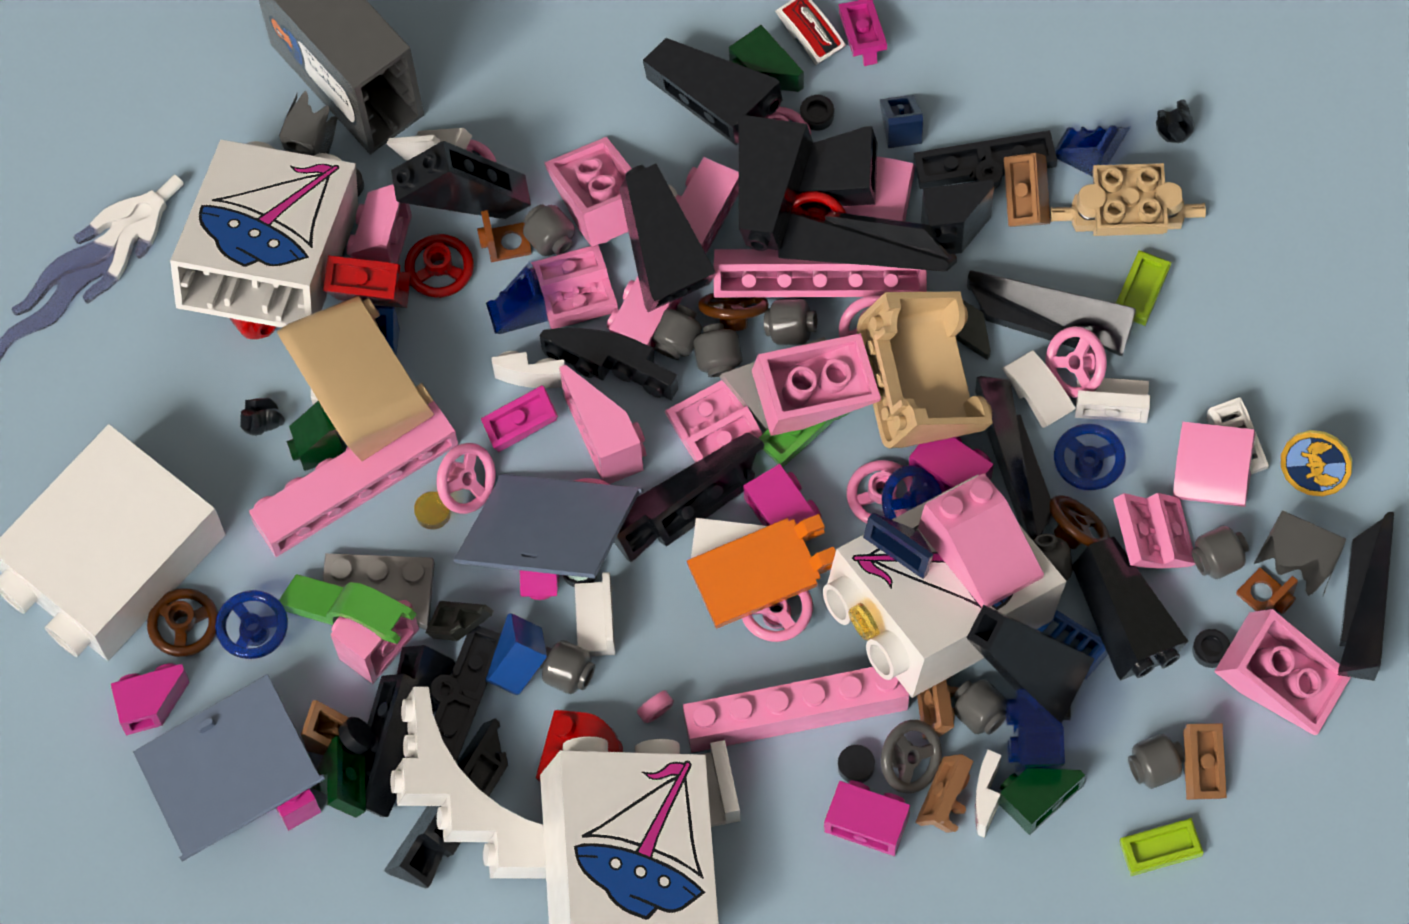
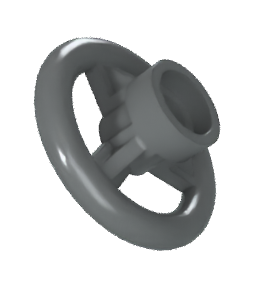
[881,720,942,794]

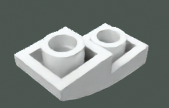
[1002,350,1076,428]
[491,351,564,388]

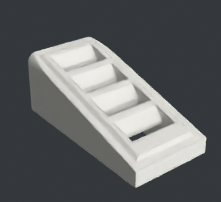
[1206,397,1269,475]

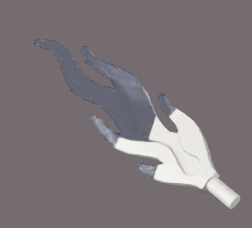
[0,174,184,361]

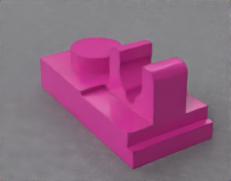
[838,0,887,66]
[481,385,558,452]

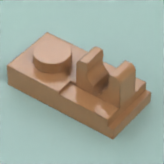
[917,674,958,739]
[1183,723,1227,800]
[915,754,974,833]

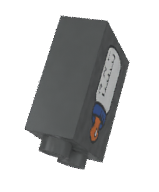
[259,0,424,155]

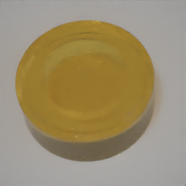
[414,492,451,530]
[848,602,880,641]

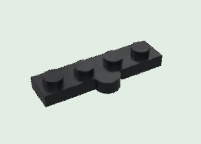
[913,130,1057,189]
[430,626,501,763]

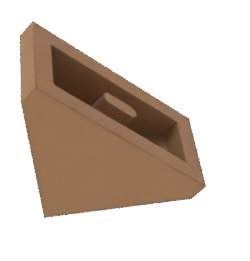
[301,700,349,755]

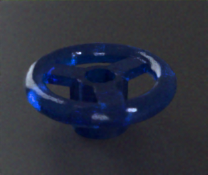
[1054,423,1126,491]
[882,465,942,520]
[215,590,288,659]

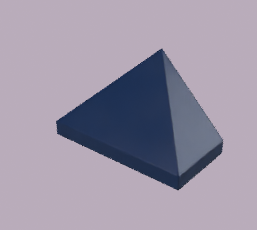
[863,513,933,579]

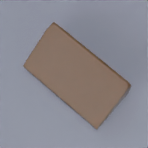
[1004,153,1050,227]

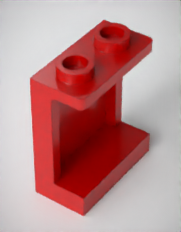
[323,255,411,308]

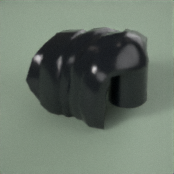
[1156,99,1195,143]
[240,398,285,436]

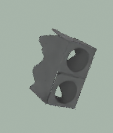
[279,91,338,156]
[1254,510,1346,596]

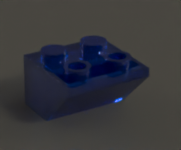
[1006,689,1065,772]

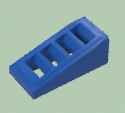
[1037,610,1108,680]

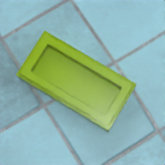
[1116,250,1172,326]
[1119,818,1204,877]

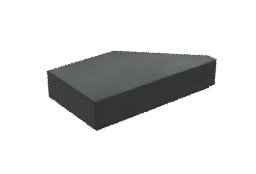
[955,299,991,360]
[425,601,493,641]

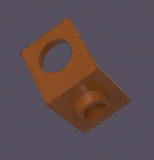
[477,210,532,262]
[1236,568,1298,614]

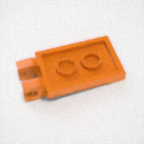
[687,514,836,629]

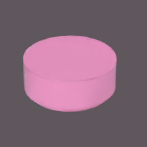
[636,690,674,723]

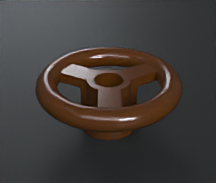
[698,292,769,331]
[1049,495,1110,549]
[147,588,219,657]

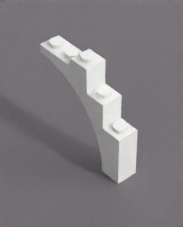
[390,687,546,879]

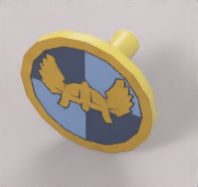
[1281,430,1352,497]

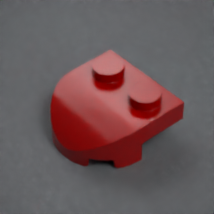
[536,710,623,783]

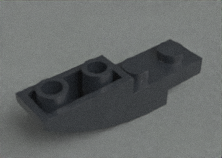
[539,328,678,401]

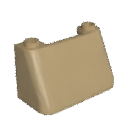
[857,291,993,448]
[277,296,434,461]

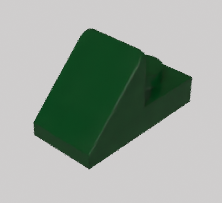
[311,736,366,818]

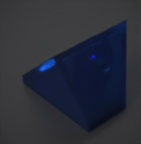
[1055,125,1131,177]
[486,261,548,334]

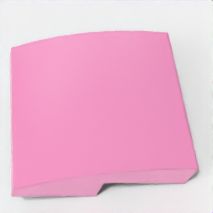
[831,157,915,221]
[531,245,619,329]
[665,380,763,463]
[1173,422,1255,507]
[1113,493,1195,568]

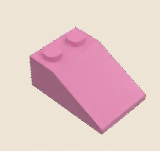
[544,137,632,247]
[751,333,881,436]
[559,365,647,484]
[918,473,1044,607]
[1214,609,1351,735]

